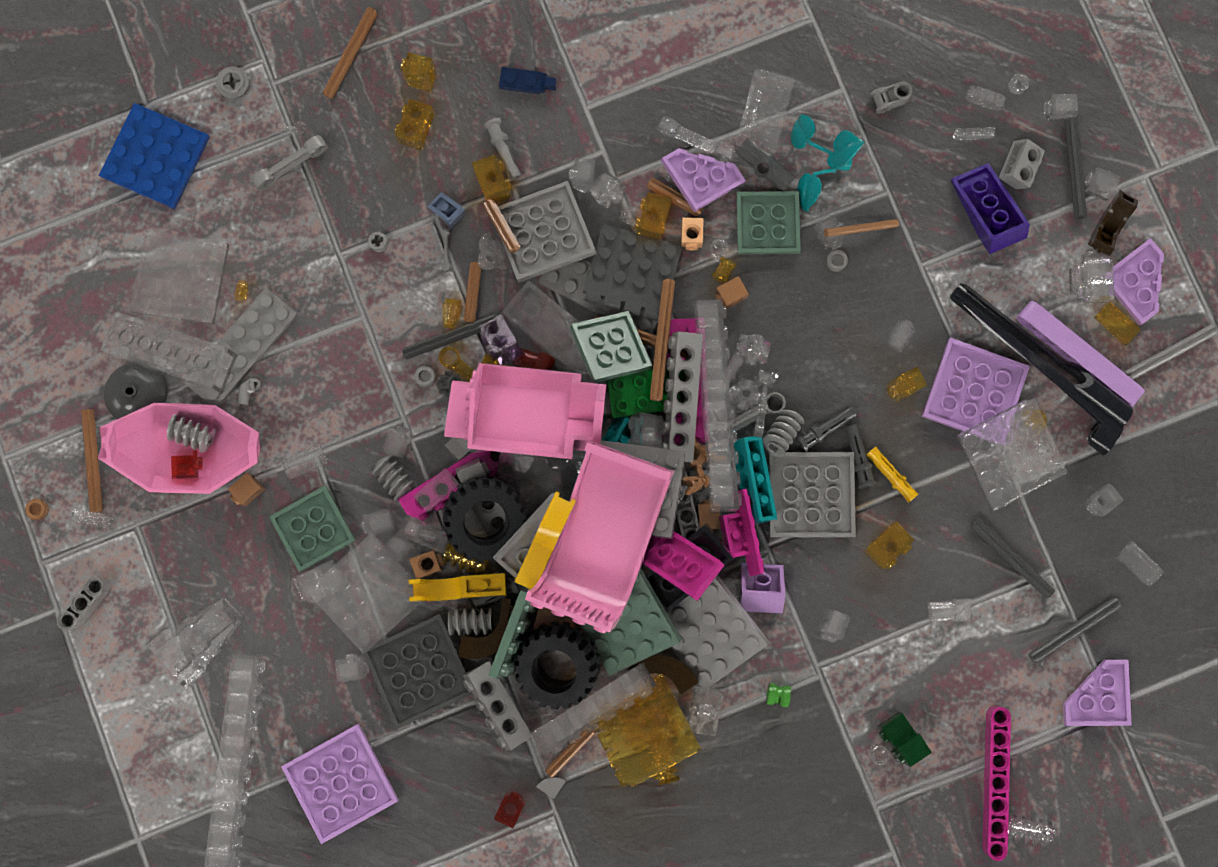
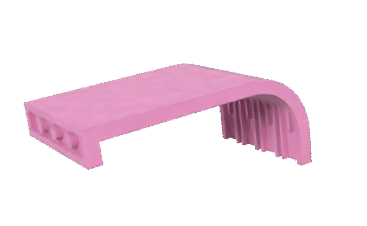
[525,441,674,633]

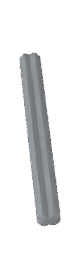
[1124,324,1218,380]

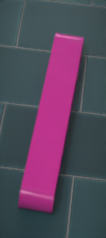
[982,706,1011,861]

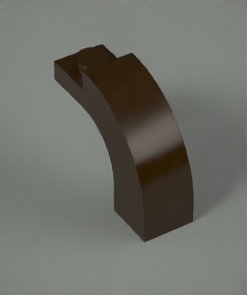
[1088,190,1138,256]
[458,598,515,659]
[621,654,699,694]

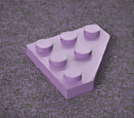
[661,148,746,212]
[1100,238,1164,326]
[1063,659,1132,726]

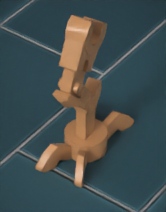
[681,438,726,495]

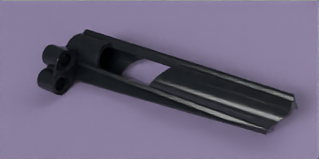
[950,283,1133,456]

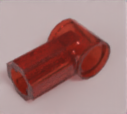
[512,348,556,370]

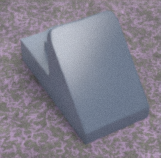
[427,192,465,229]

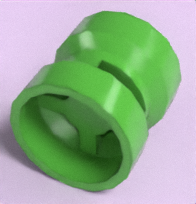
[766,683,791,707]

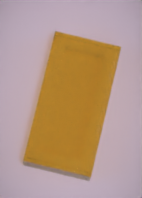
[1094,302,1141,346]

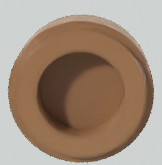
[25,499,49,520]

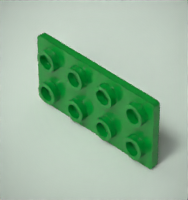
[606,368,686,418]

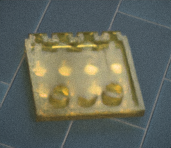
[589,674,702,787]

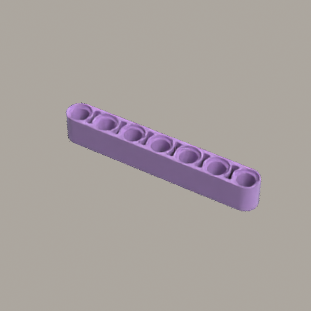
[1017,301,1145,407]

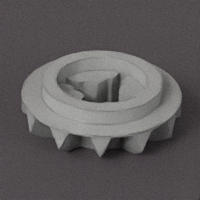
[216,66,249,99]

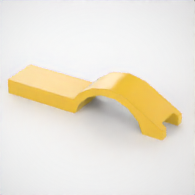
[514,491,576,589]
[408,573,507,602]

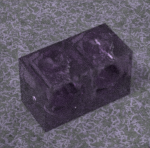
[479,315,523,366]

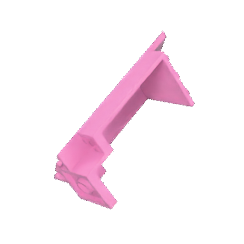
[444,363,606,459]

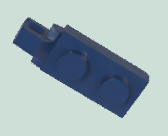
[499,67,557,94]

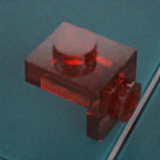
[171,450,202,479]

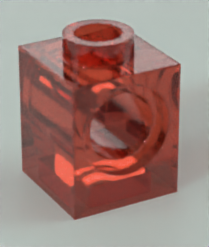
[494,791,526,829]

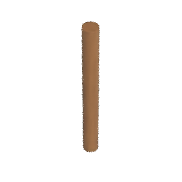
[823,219,899,237]

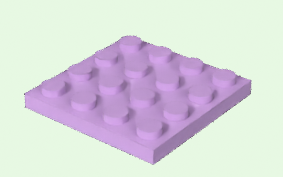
[921,338,1030,445]
[281,724,399,844]

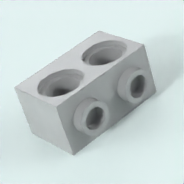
[999,139,1045,189]

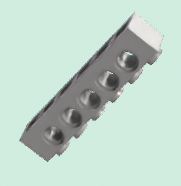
[660,331,703,463]

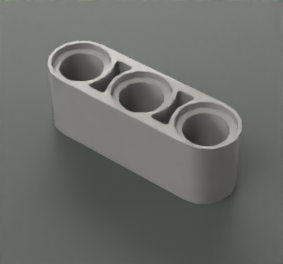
[57,577,111,631]

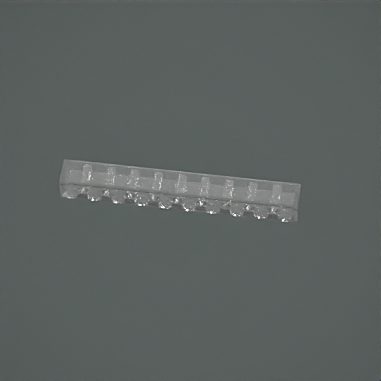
[694,299,742,513]
[204,653,265,867]

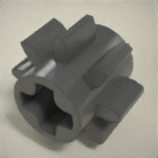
[436,371,461,397]

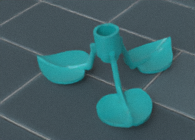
[791,114,865,212]

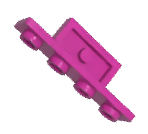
[719,489,764,577]

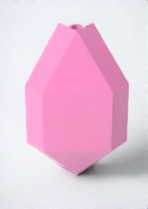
[98,403,260,494]

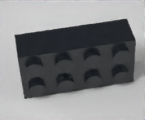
[645,523,734,613]

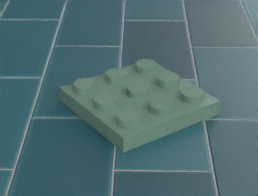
[736,191,801,255]
[570,311,652,383]
[269,485,356,572]

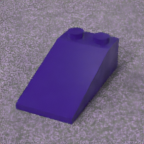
[951,163,1030,254]

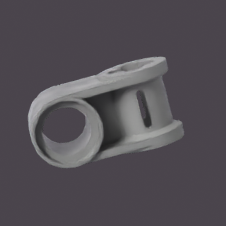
[870,81,913,114]

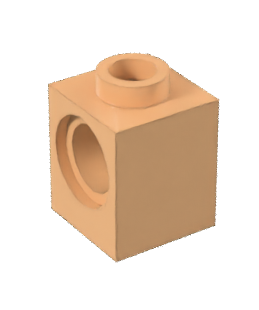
[681,218,703,251]

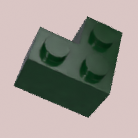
[878,712,932,767]

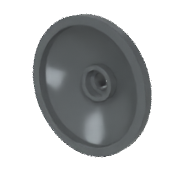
[104,362,168,419]

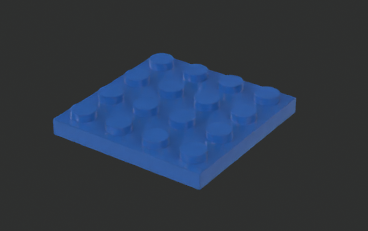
[98,103,210,210]

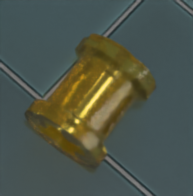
[711,257,737,284]

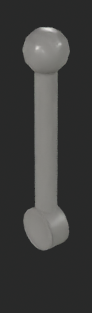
[442,228,450,272]

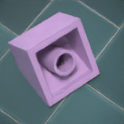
[739,563,785,614]

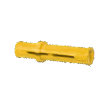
[866,446,918,503]

